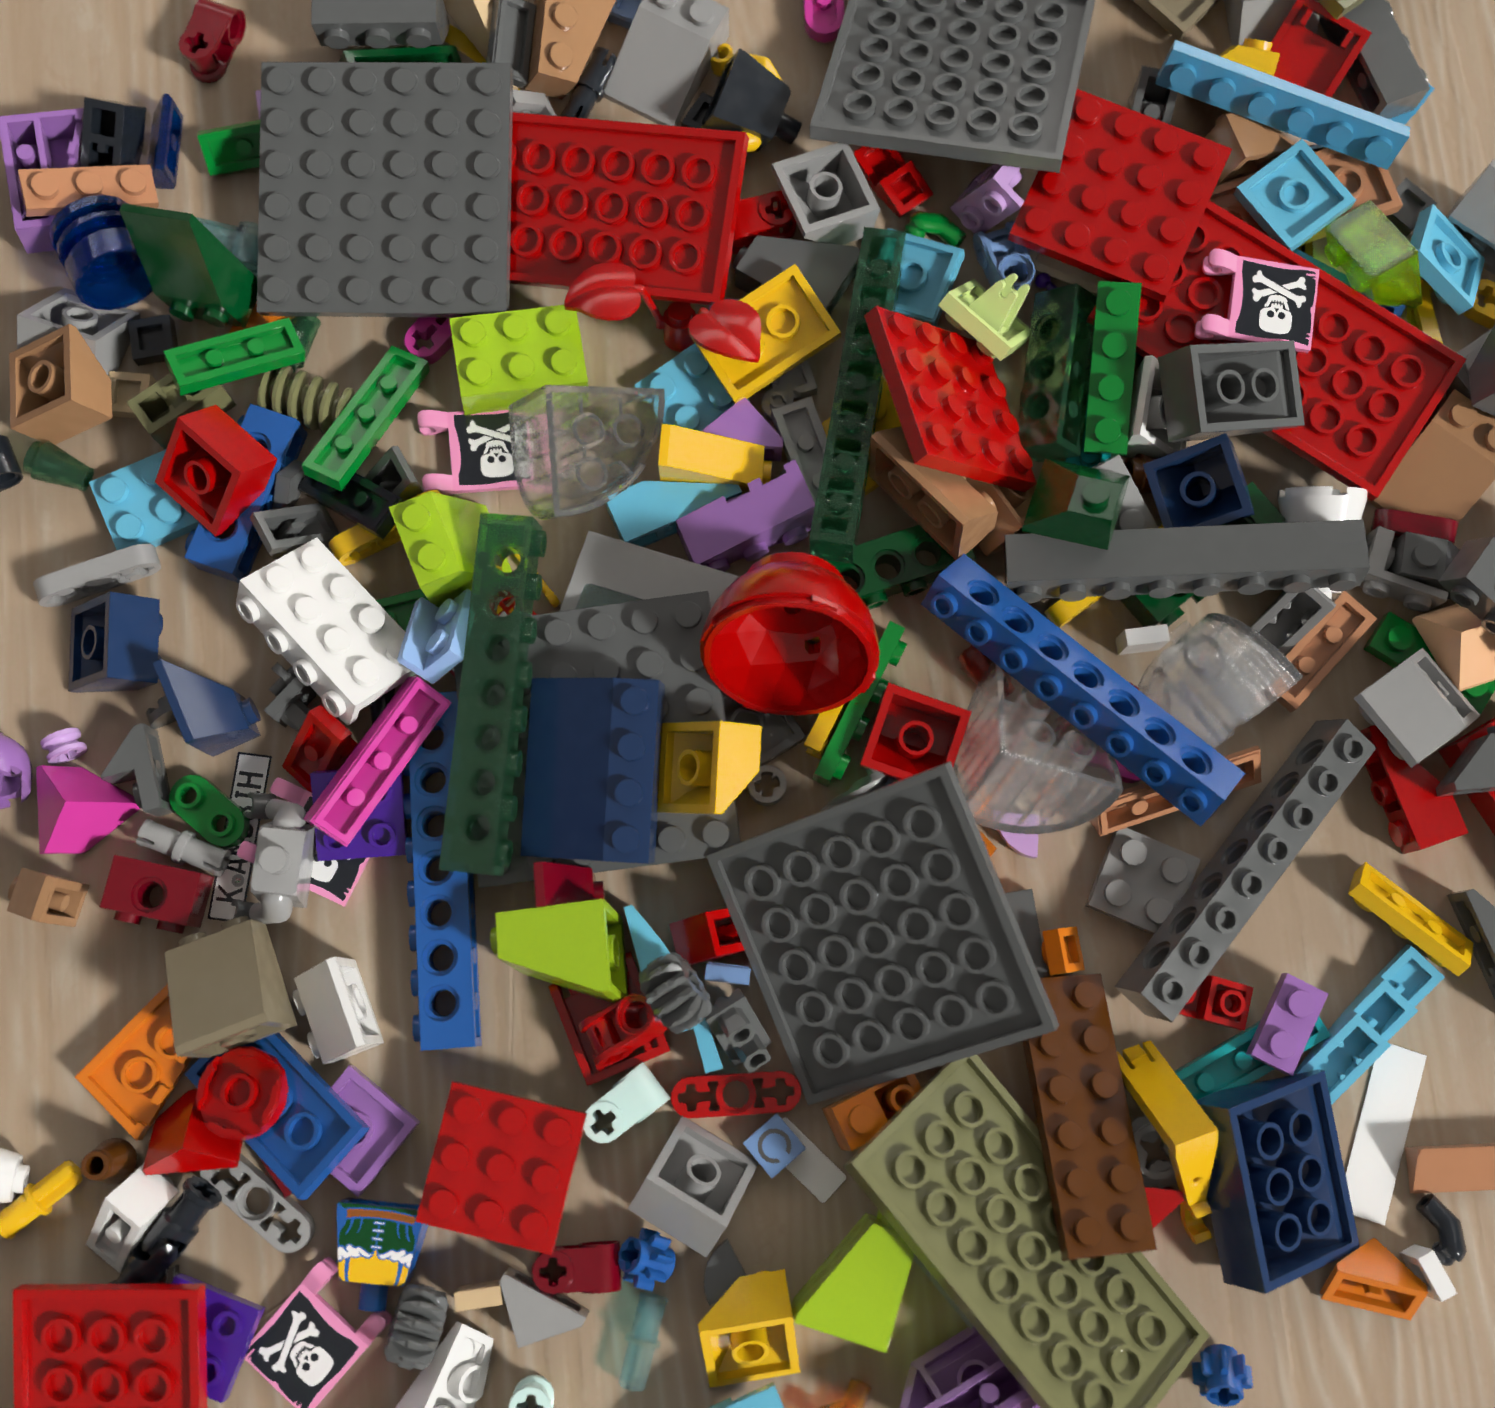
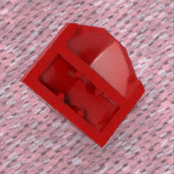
[143,1088,243,1175]

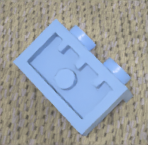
[397,589,481,684]

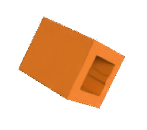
[822,1074,921,1151]

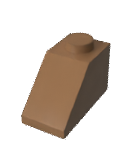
[7,867,90,927]

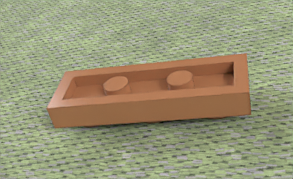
[18,164,159,217]
[1258,591,1378,713]

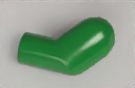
[904,211,967,247]

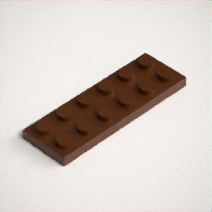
[1022,973,1157,1261]

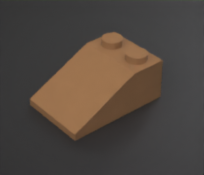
[1367,389,1495,522]

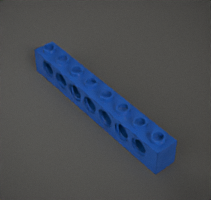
[921,554,1245,827]
[403,691,482,1051]

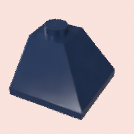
[1143,433,1255,528]
[153,659,261,757]

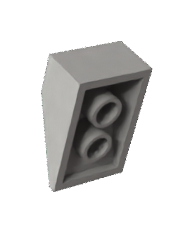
[603,0,729,126]

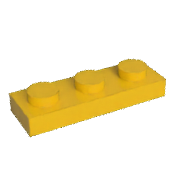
[1348,862,1474,976]

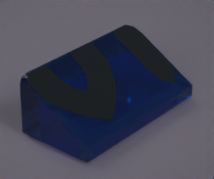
[147,94,184,189]

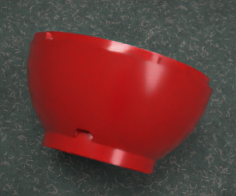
[700,552,879,716]

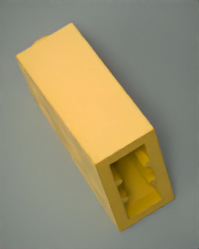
[658,424,772,494]

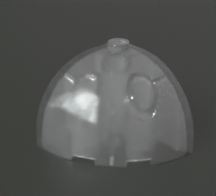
[508,385,665,520]
[1137,613,1304,749]
[953,661,1124,834]

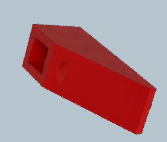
[1360,725,1469,854]

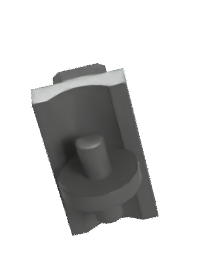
[264,662,317,732]
[705,988,772,1073]

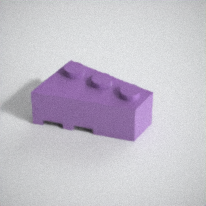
[0,108,84,254]
[676,459,816,572]

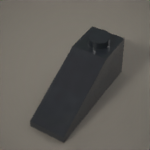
[76,97,146,232]

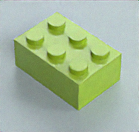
[449,305,588,415]

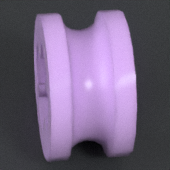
[40,728,87,765]

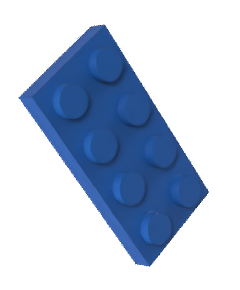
[184,1032,370,1200]

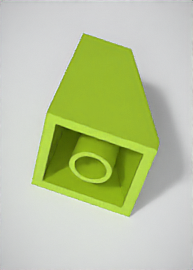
[389,491,516,608]
[490,899,628,1004]
[791,1209,914,1353]

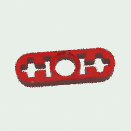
[671,1070,801,1118]

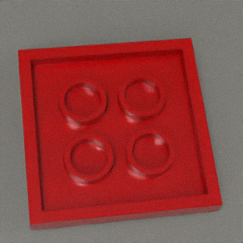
[415,1081,588,1255]

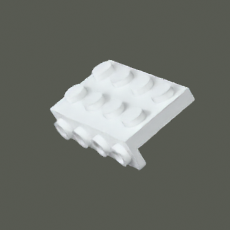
[236,537,416,725]

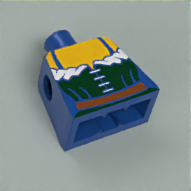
[337,1197,428,1312]

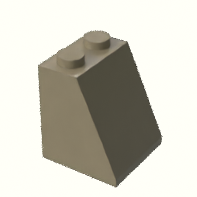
[164,916,297,1058]

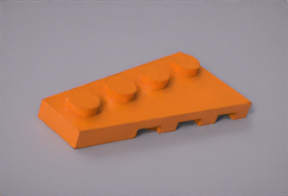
[75,984,193,1141]

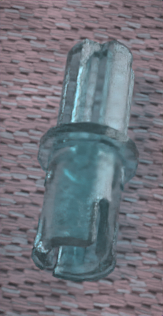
[619,1291,668,1392]

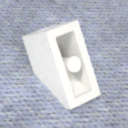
[86,1164,180,1273]

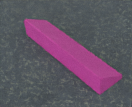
[303,676,452,847]

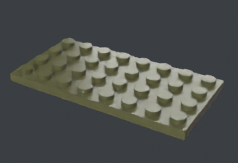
[844,1055,1210,1408]

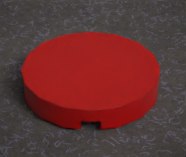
[195,1046,289,1141]

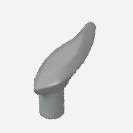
[820,757,890,811]

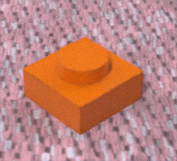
[1041,926,1085,976]

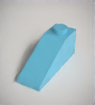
[604,481,742,547]

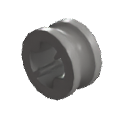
[748,765,787,806]

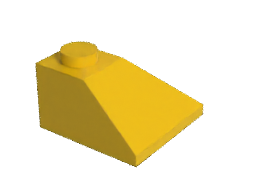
[657,721,762,814]
[698,1269,800,1388]

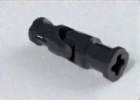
[108,1176,222,1284]

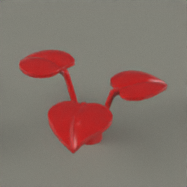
[564,253,761,363]

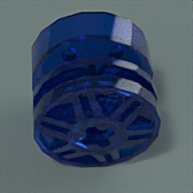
[49,194,153,310]

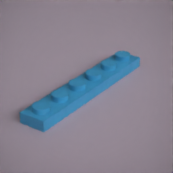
[1156,40,1410,170]

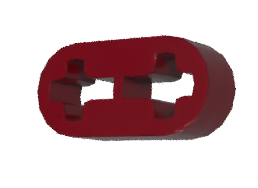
[1371,509,1459,544]

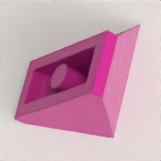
[36,765,141,854]

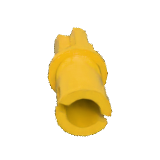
[0,1160,83,1239]

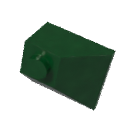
[1022,458,1130,550]

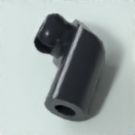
[1416,1193,1467,1266]

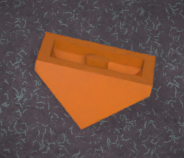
[1320,1237,1429,1321]

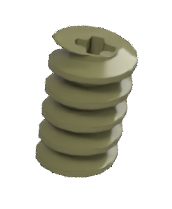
[257,365,355,434]

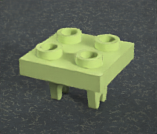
[938,273,1035,361]

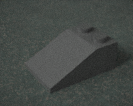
[1158,340,1305,442]

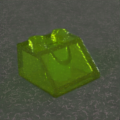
[1324,200,1422,308]

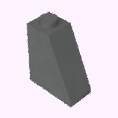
[732,235,863,315]

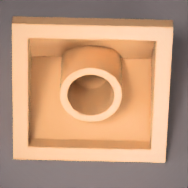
[1412,604,1495,691]

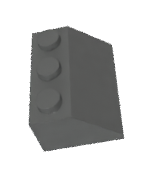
[311,0,450,49]

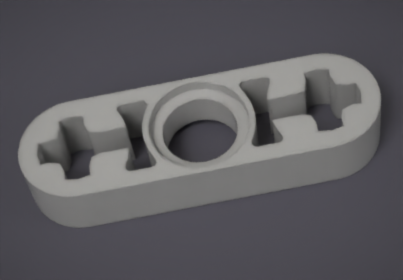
[33,544,161,607]
[200,1153,315,1253]

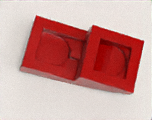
[853,146,934,218]

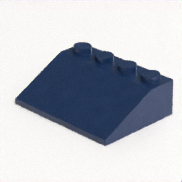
[520,678,665,864]
[1196,1070,1360,1294]

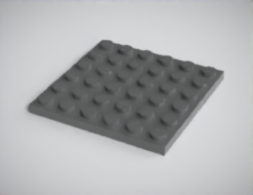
[810,0,1095,173]
[257,62,513,318]
[454,591,741,888]
[706,761,1059,1105]

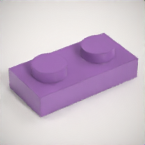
[1246,973,1328,1076]

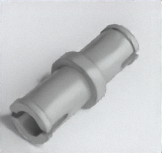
[136,818,231,877]

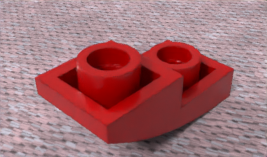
[1178,975,1254,1031]

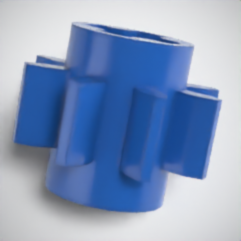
[618,1228,676,1291]
[1191,1344,1253,1407]

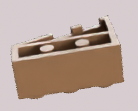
[524,0,616,100]
[1204,111,1326,186]

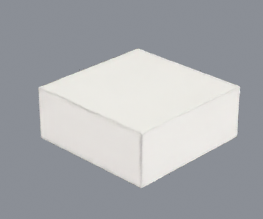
[1115,624,1170,655]
[1399,1244,1457,1302]

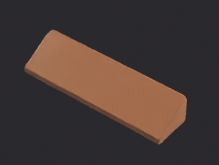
[1088,746,1262,836]
[1405,1143,1495,1194]

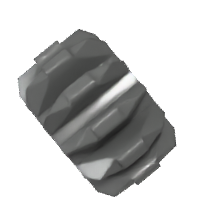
[639,952,712,1034]
[384,1283,448,1370]

